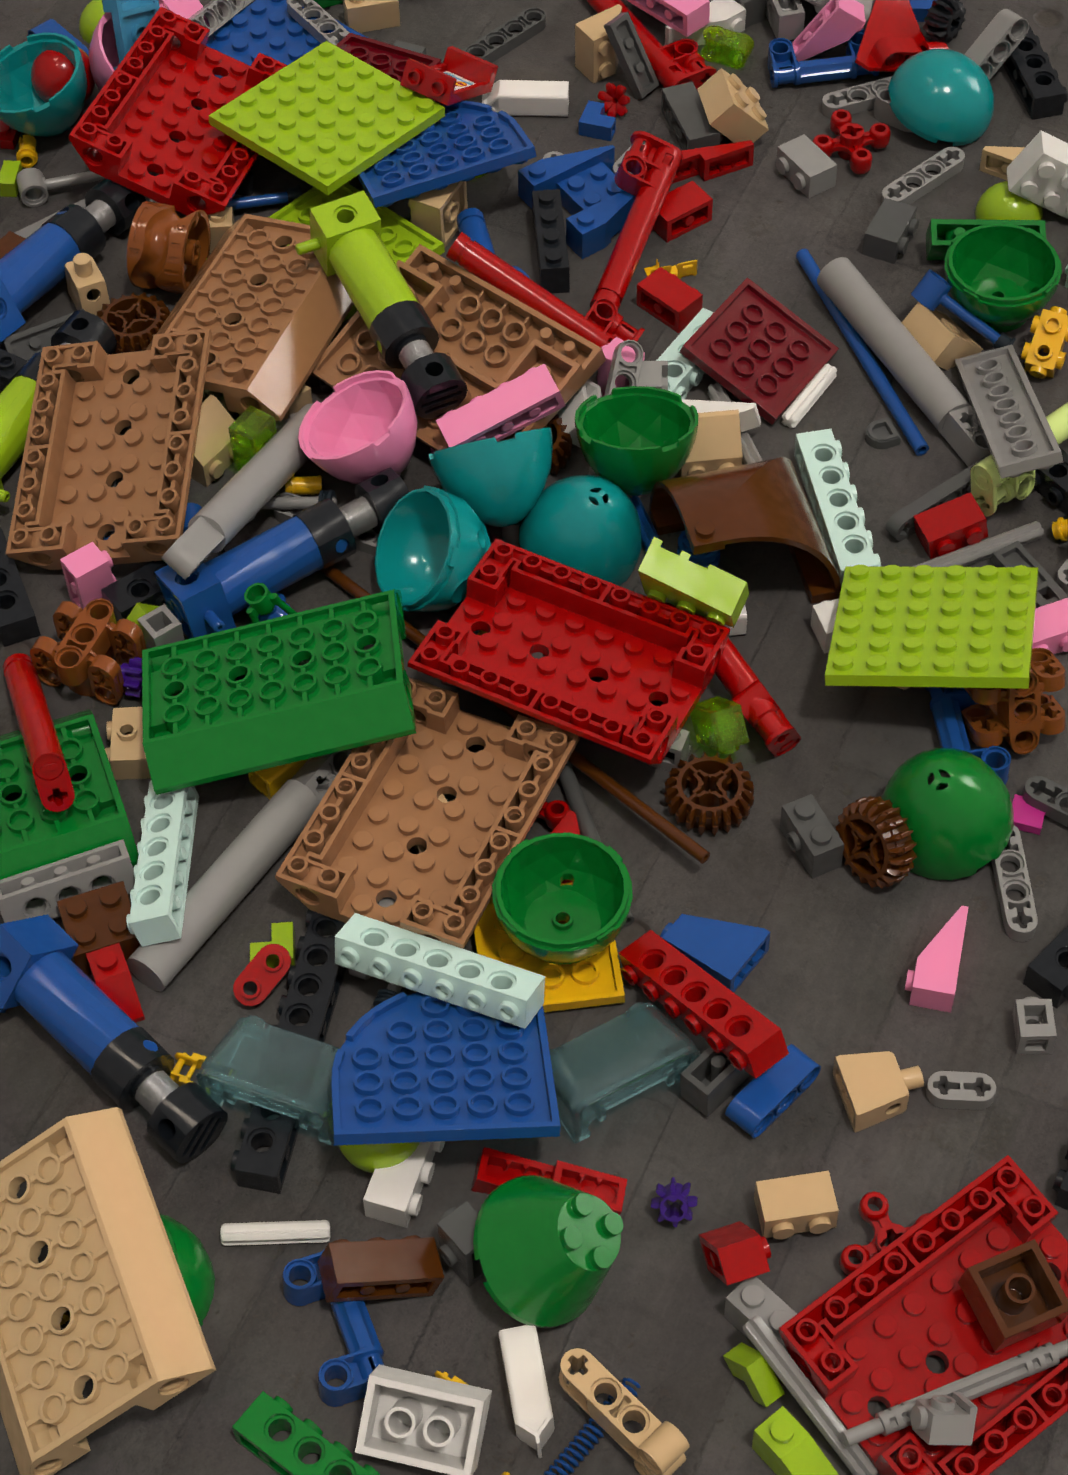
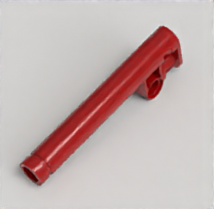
[586,0,717,91]
[590,131,683,310]
[446,232,645,347]
[665,602,801,757]
[3,653,75,812]

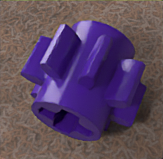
[120,657,142,698]
[651,1177,698,1227]

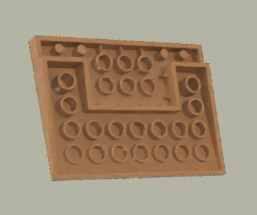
[311,244,606,451]

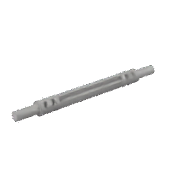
[841,1339,1068,1447]

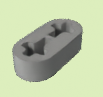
[926,1071,996,1110]

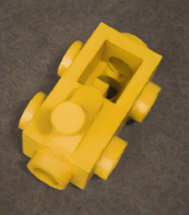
[1021,306,1068,379]

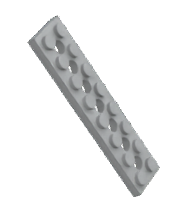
[955,344,1063,478]

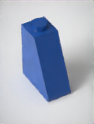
[660,914,770,992]

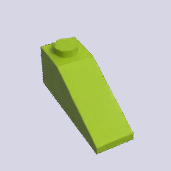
[752,1406,839,1475]

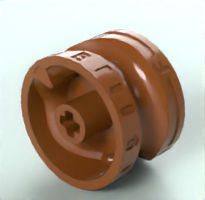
[127,201,211,295]

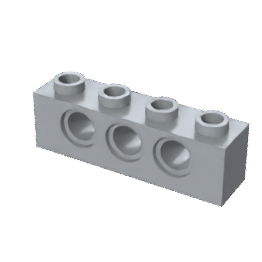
[0,839,135,923]

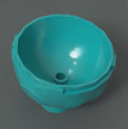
[375,485,491,613]

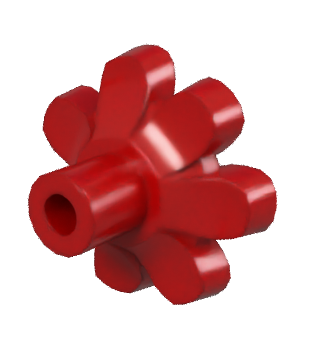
[598,83,630,117]

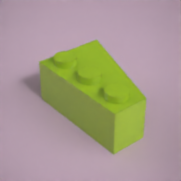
[638,537,749,628]

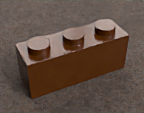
[318,1235,444,1303]

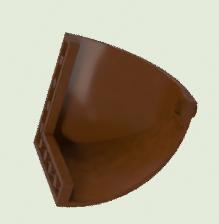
[649,457,841,604]

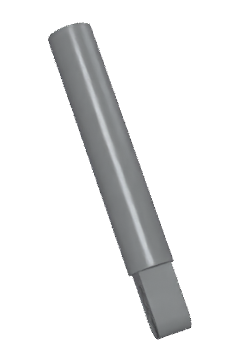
[817,257,991,467]
[161,404,313,580]
[127,749,351,992]

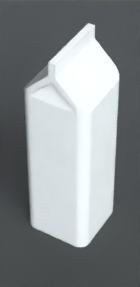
[482,80,569,117]
[498,1325,555,1458]

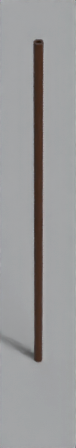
[319,565,710,864]

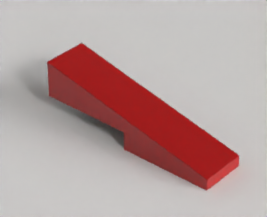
[672,140,754,184]
[471,1147,628,1215]

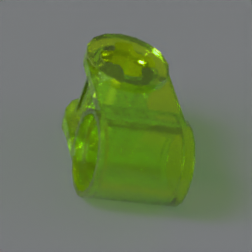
[701,25,755,69]

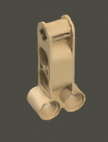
[559,1348,690,1475]

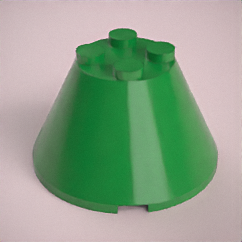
[473,1175,624,1328]

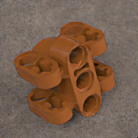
[30,598,147,706]
[961,648,1066,754]

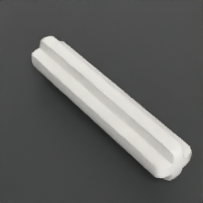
[782,363,837,428]
[220,1220,331,1246]

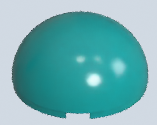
[887,49,994,146]

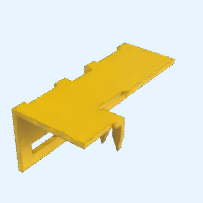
[644,259,697,279]

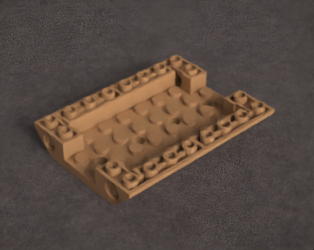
[128,214,354,422]
[6,328,212,570]
[275,677,580,949]

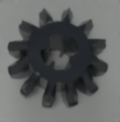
[923,0,966,43]

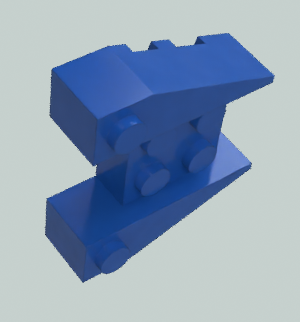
[518,145,636,259]

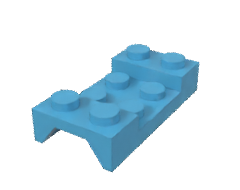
[102,0,160,70]

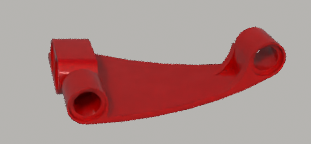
[855,0,949,72]

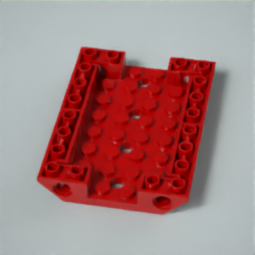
[68,7,287,215]
[407,538,730,765]
[778,1155,1068,1475]

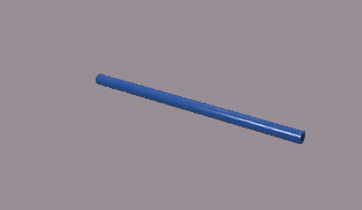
[796,249,929,456]

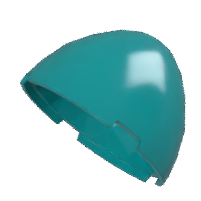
[0,33,88,137]
[428,428,553,527]
[519,475,641,586]

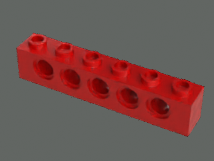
[618,929,789,1079]

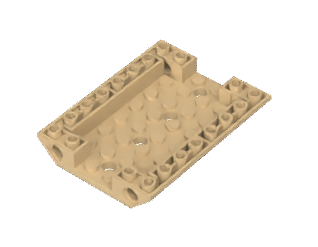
[0,1107,216,1475]

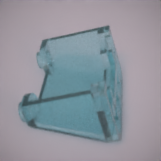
[549,1002,700,1144]
[196,1015,340,1146]

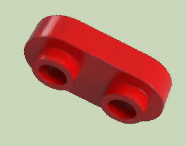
[233,944,292,1006]

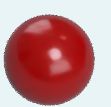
[31,47,95,103]

